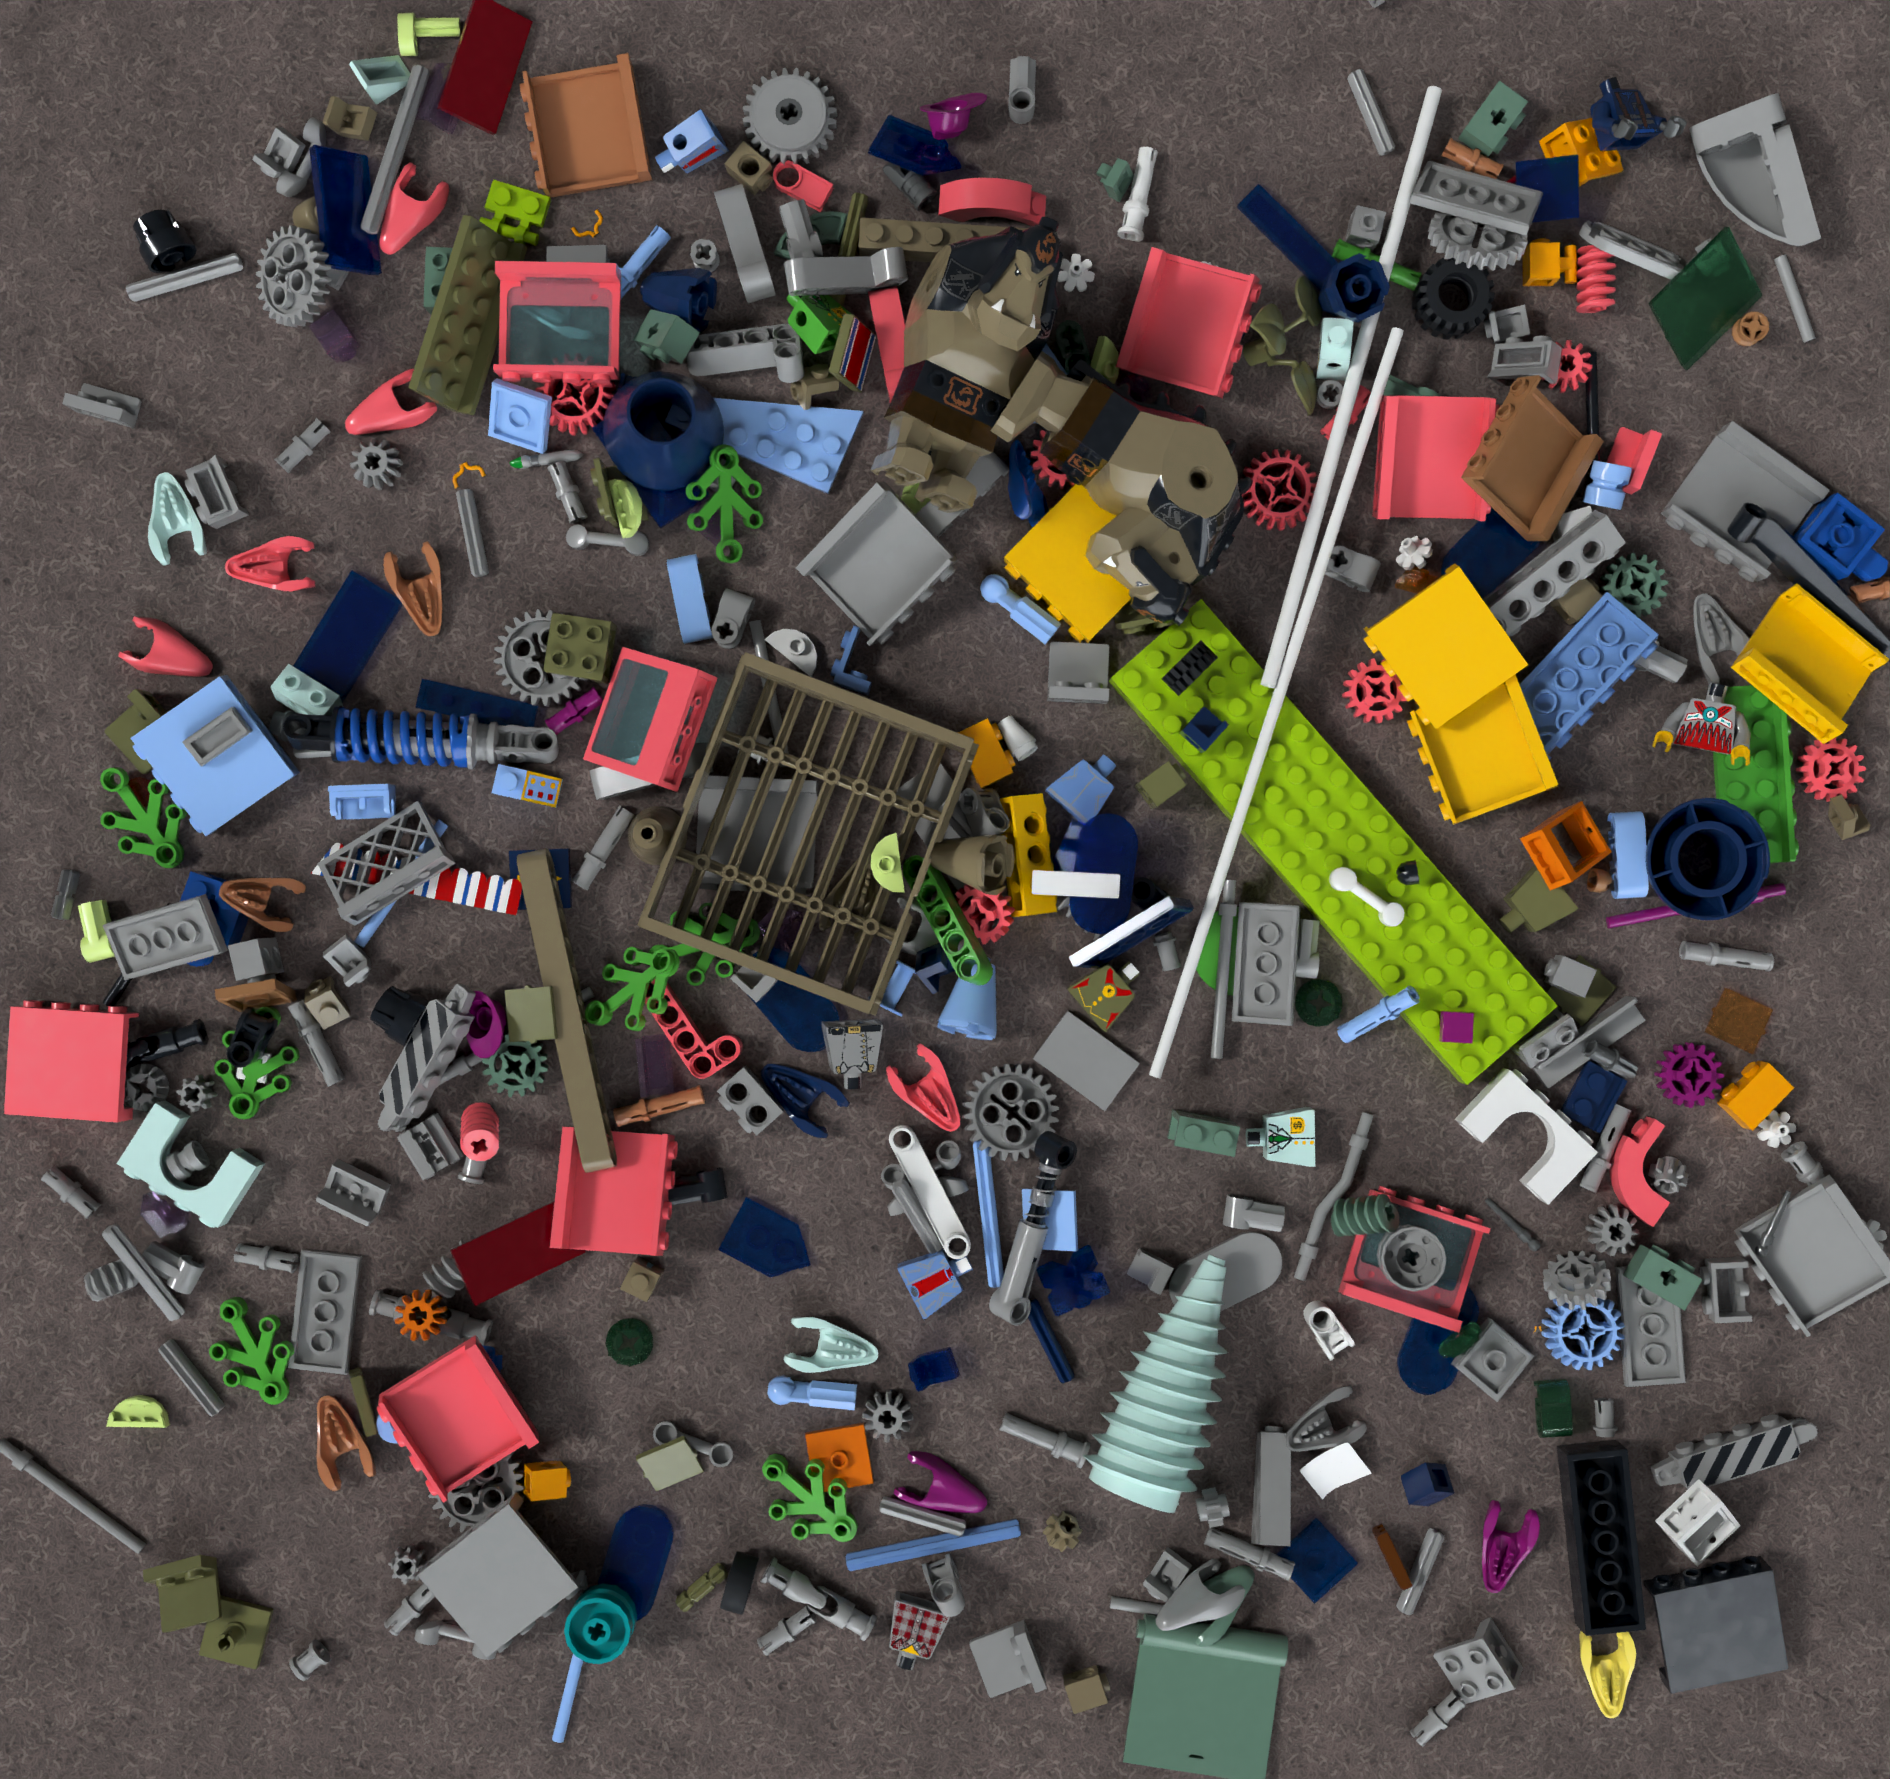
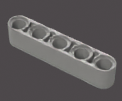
[916,452,1009,537]

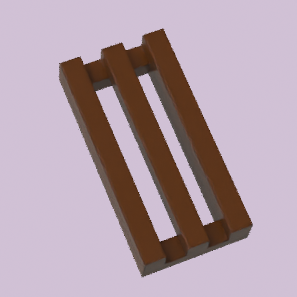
[1372,1524,1413,1591]

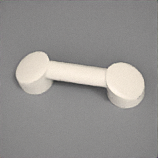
[1329,867,1405,927]

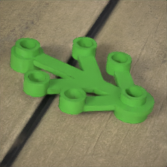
[686,444,763,563]
[100,767,187,868]
[648,903,760,986]
[585,947,679,1031]
[214,1007,299,1119]
[209,1297,294,1405]
[762,1454,858,1542]

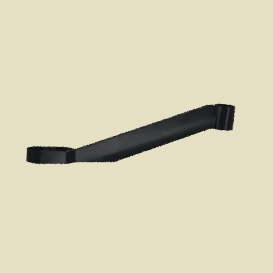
[1727,503,1890,661]

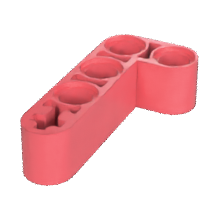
[868,286,905,403]
[644,980,743,1079]

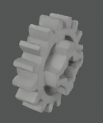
[1543,1251,1611,1310]

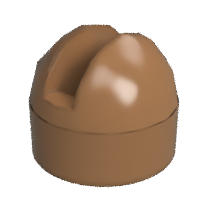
[1587,868,1613,893]

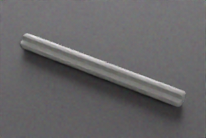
[361,65,430,235]

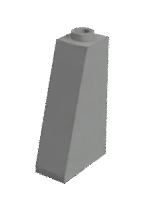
[1251,1426,1291,1546]

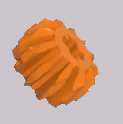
[395,1289,448,1341]

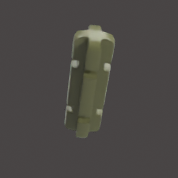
[675,1563,728,1612]

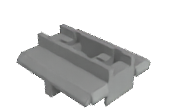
[397,1113,464,1180]

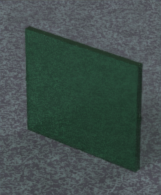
[1648,226,1762,370]

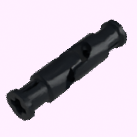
[126,1019,209,1069]

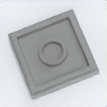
[1451,1317,1534,1402]

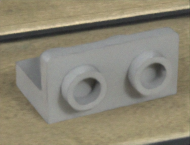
[62,383,142,428]

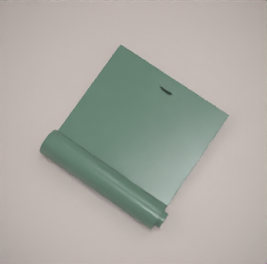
[1123,1614,1288,1779]

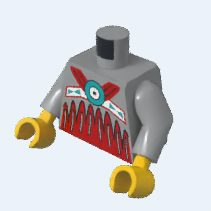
[1652,683,1751,766]

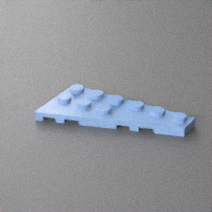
[665,398,864,494]

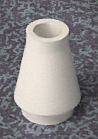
[997,715,1038,761]

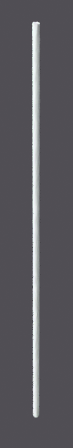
[1149,327,1404,1079]

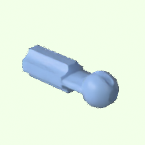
[980,574,1061,645]
[767,1375,857,1410]

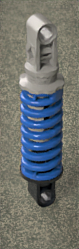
[283,705,559,770]

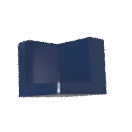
[1179,707,1229,753]
[915,943,955,994]
[1401,1462,1455,1506]

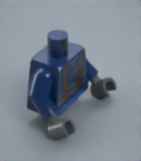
[1590,77,1687,151]

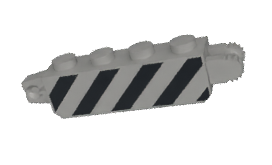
[377,984,476,1132]
[1650,1414,1818,1489]

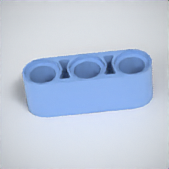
[667,554,713,644]
[1607,811,1649,899]

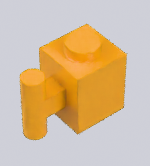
[1522,238,1577,286]

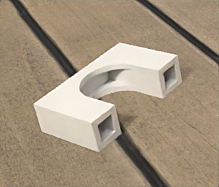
[1455,1068,1598,1205]

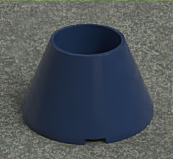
[603,371,724,491]
[1646,798,1770,920]

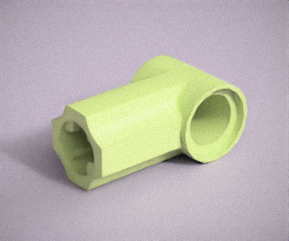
[78,900,115,963]

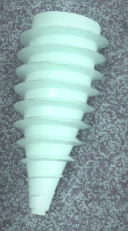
[1083,1255,1227,1513]

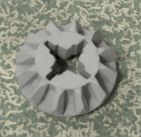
[124,1064,169,1112]

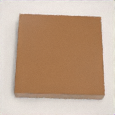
[215,978,297,1012]

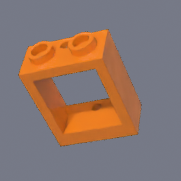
[1520,801,1612,891]

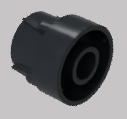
[133,210,196,273]
[370,986,429,1047]

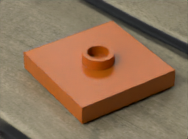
[805,1423,874,1492]

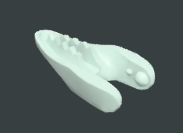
[148,472,207,565]
[783,1317,878,1373]

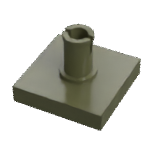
[199,1595,274,1670]

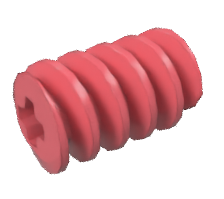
[1576,245,1616,313]
[460,1102,499,1161]

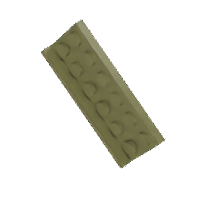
[408,215,527,416]

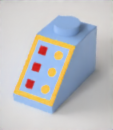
[492,764,563,808]

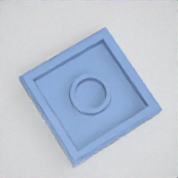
[488,378,552,454]

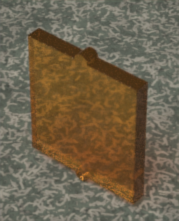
[1705,988,1773,1054]

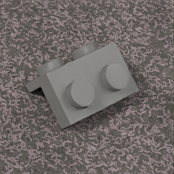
[1511,1008,1580,1069]
[316,1159,391,1226]

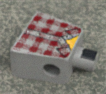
[889,1591,950,1670]

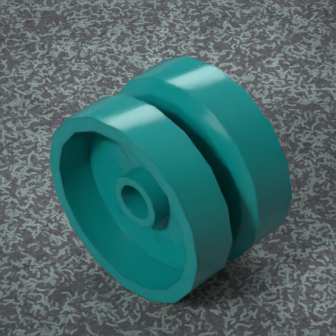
[564,1583,637,1664]

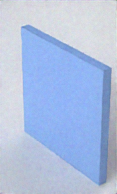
[1022,1188,1078,1252]

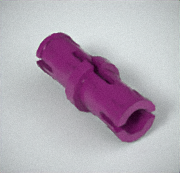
[545,687,603,736]

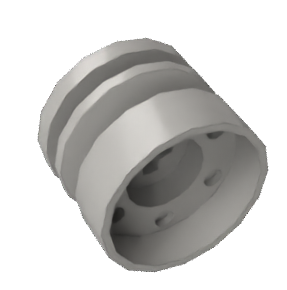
[1377,1224,1446,1292]

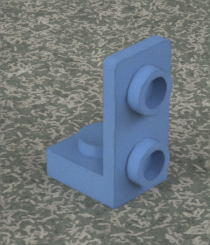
[830,625,872,696]

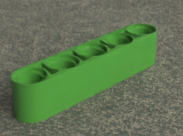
[903,855,993,985]

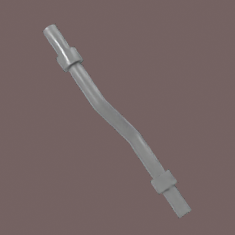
[1294,1112,1374,1281]

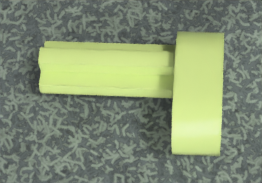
[397,13,461,56]

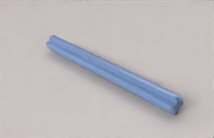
[846,1519,1021,1571]

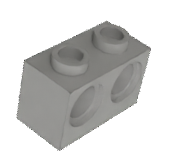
[228,937,284,983]
[717,1065,784,1136]

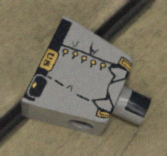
[822,1019,883,1089]

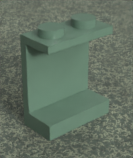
[1167,1109,1240,1157]

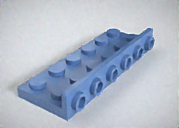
[1520,592,1659,761]

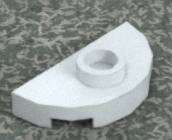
[764,629,817,677]

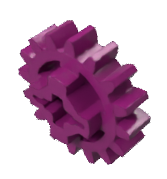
[1654,1042,1724,1108]

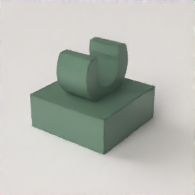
[1096,158,1134,202]

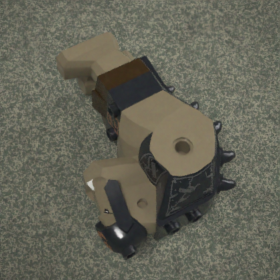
[871,217,1063,513]
[991,351,1253,626]

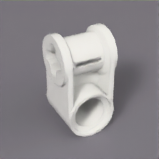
[1304,1301,1355,1361]

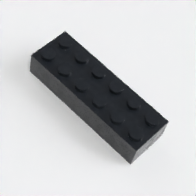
[1557,1440,1646,1636]

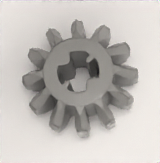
[350,438,403,490]
[1585,1204,1640,1256]
[84,1259,139,1302]
[862,1389,913,1443]

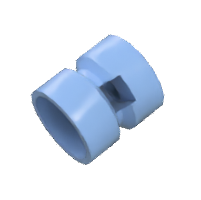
[1582,460,1633,510]

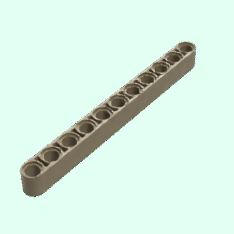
[517,848,617,1173]

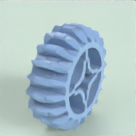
[1541,1298,1625,1370]

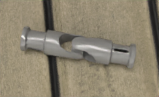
[369,1289,493,1346]
[760,1557,877,1641]

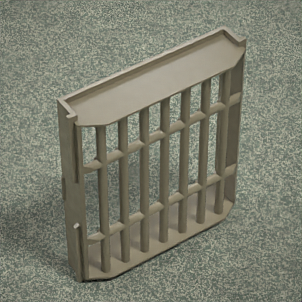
[638,652,979,1016]

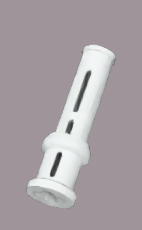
[1117,147,1158,242]

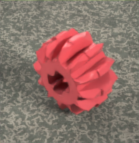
[1541,340,1592,393]

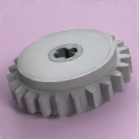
[743,68,837,166]

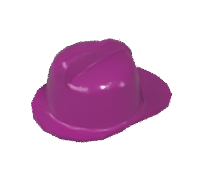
[920,93,987,140]
[466,991,507,1058]

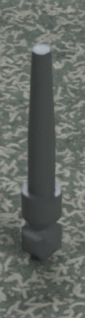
[1755,1190,1792,1257]
[1485,1198,1541,1251]

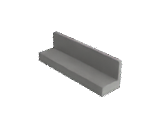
[1532,996,1646,1089]

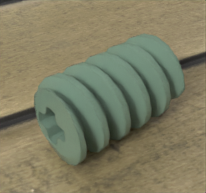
[1331,1194,1400,1237]

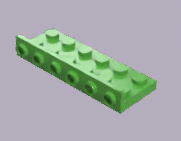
[1713,685,1799,863]

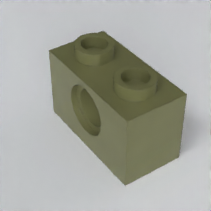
[1134,761,1186,809]

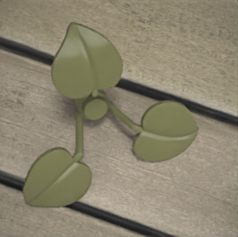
[1243,276,1323,416]

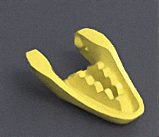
[1579,1631,1636,1718]

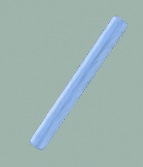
[973,1140,1004,1288]

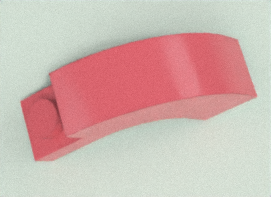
[938,178,1046,226]
[1609,1116,1670,1227]

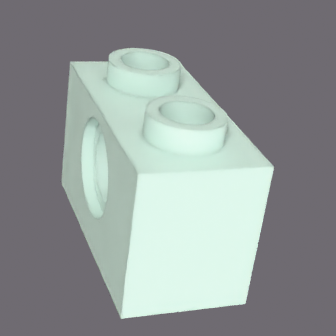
[271,664,343,716]

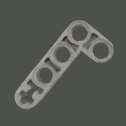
[714,184,776,304]
[784,247,908,296]
[686,324,805,383]
[589,743,714,800]

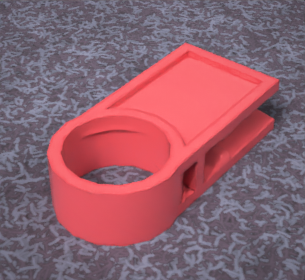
[773,160,834,212]

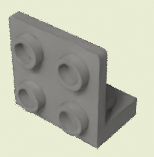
[1047,641,1110,704]
[1433,1617,1523,1704]
[969,1620,1047,1698]

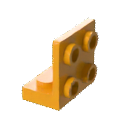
[1539,118,1624,196]

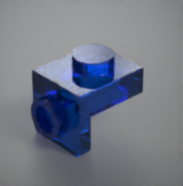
[908,1347,960,1392]

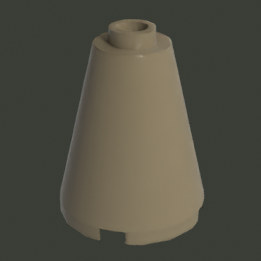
[628,806,687,865]
[930,834,1015,895]

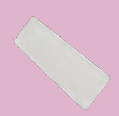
[1032,870,1120,898]

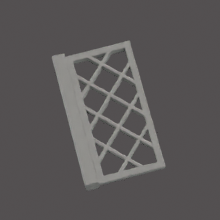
[317,801,456,926]

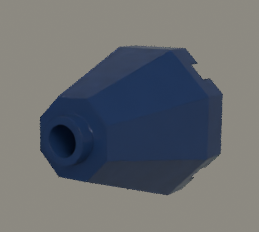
[1318,253,1390,323]
[640,268,717,334]

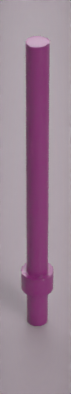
[1606,883,1786,929]

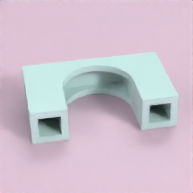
[117,1100,265,1228]

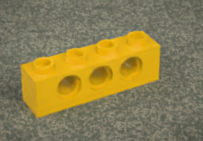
[1000,793,1057,917]

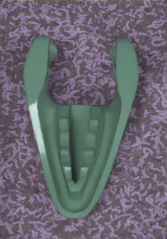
[1195,1565,1255,1647]

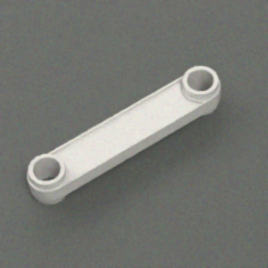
[889,1125,971,1259]

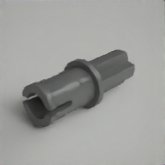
[1583,1039,1638,1079]

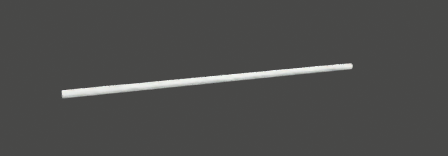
[1261,86,1442,688]

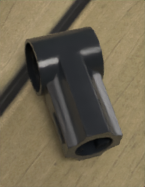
[668,1167,728,1205]

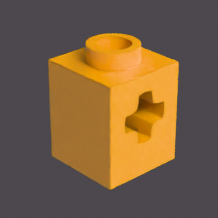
[524,1461,571,1501]

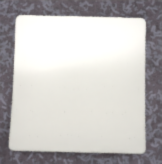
[1300,1443,1371,1500]

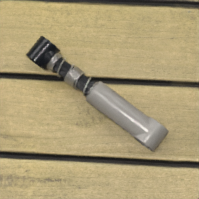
[989,1131,1077,1326]

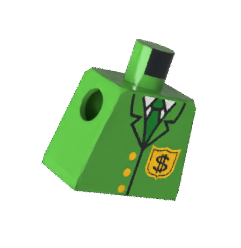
[787,295,851,354]

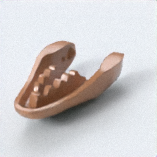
[383,541,442,636]
[219,877,306,932]
[316,1396,376,1491]

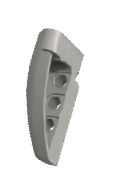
[1689,93,1821,246]

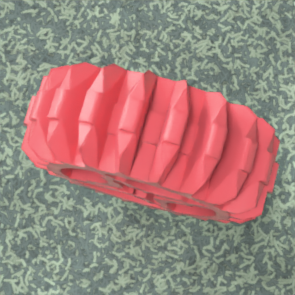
[535,353,616,436]
[1240,449,1317,531]

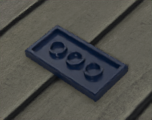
[1069,896,1194,969]

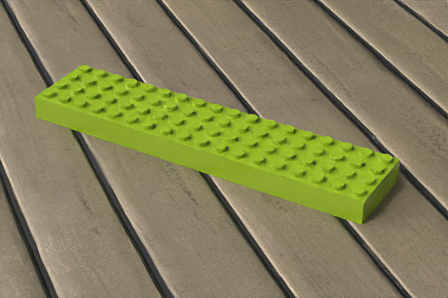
[1108,599,1558,1085]

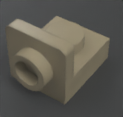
[1828,794,1871,840]

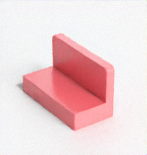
[1606,427,1662,495]

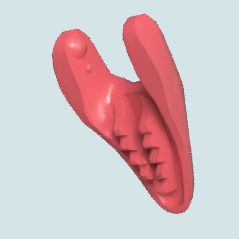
[379,162,449,255]
[345,369,437,435]
[225,536,315,592]
[118,616,213,677]
[886,1043,960,1132]

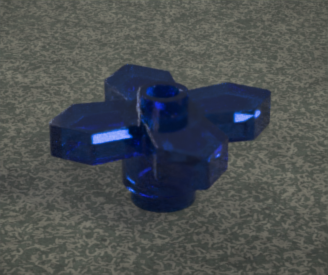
[1036,1245,1111,1316]

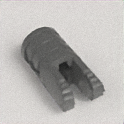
[883,155,937,211]

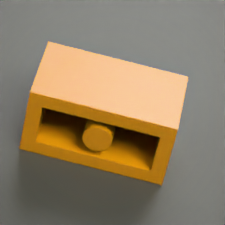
[958,718,1016,789]
[1717,1061,1794,1131]

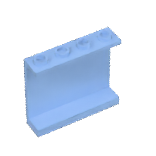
[130,675,300,836]

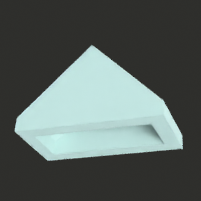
[349,55,410,105]

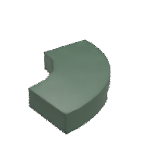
[774,211,848,260]

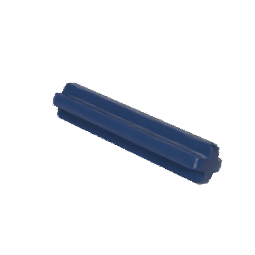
[1028,1299,1075,1383]

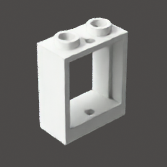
[1655,1479,1741,1567]

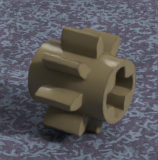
[1043,1511,1082,1552]

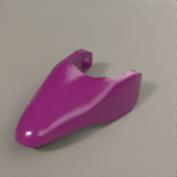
[893,1451,987,1513]
[1482,1500,1540,1593]

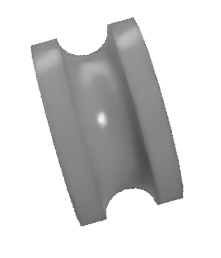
[1317,380,1343,409]

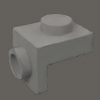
[252,127,306,178]
[1484,304,1530,344]
[323,934,371,987]
[1143,1547,1192,1602]

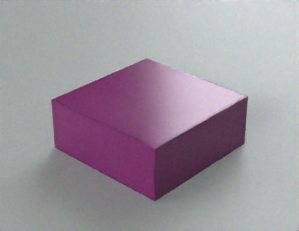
[1439,1011,1474,1043]

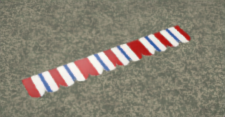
[311,843,522,915]

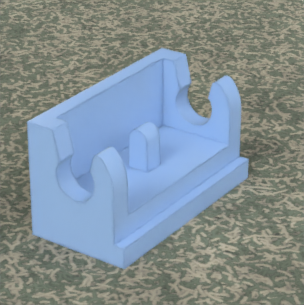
[328,784,396,820]

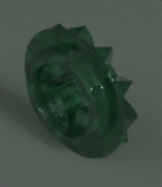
[1295,979,1343,1027]
[605,1318,653,1367]
[1438,1322,1482,1358]

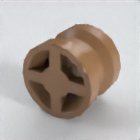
[1732,312,1769,346]

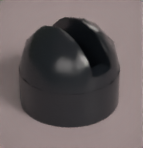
[1396,860,1419,885]

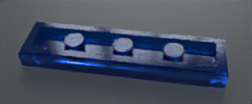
[1237,184,1338,291]
[415,679,539,727]

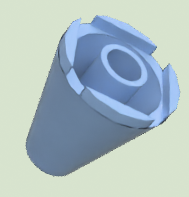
[937,957,997,1040]

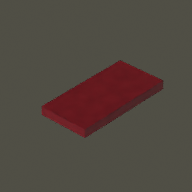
[438,0,533,135]
[450,1201,586,1306]

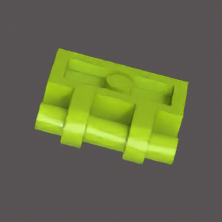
[479,179,551,246]

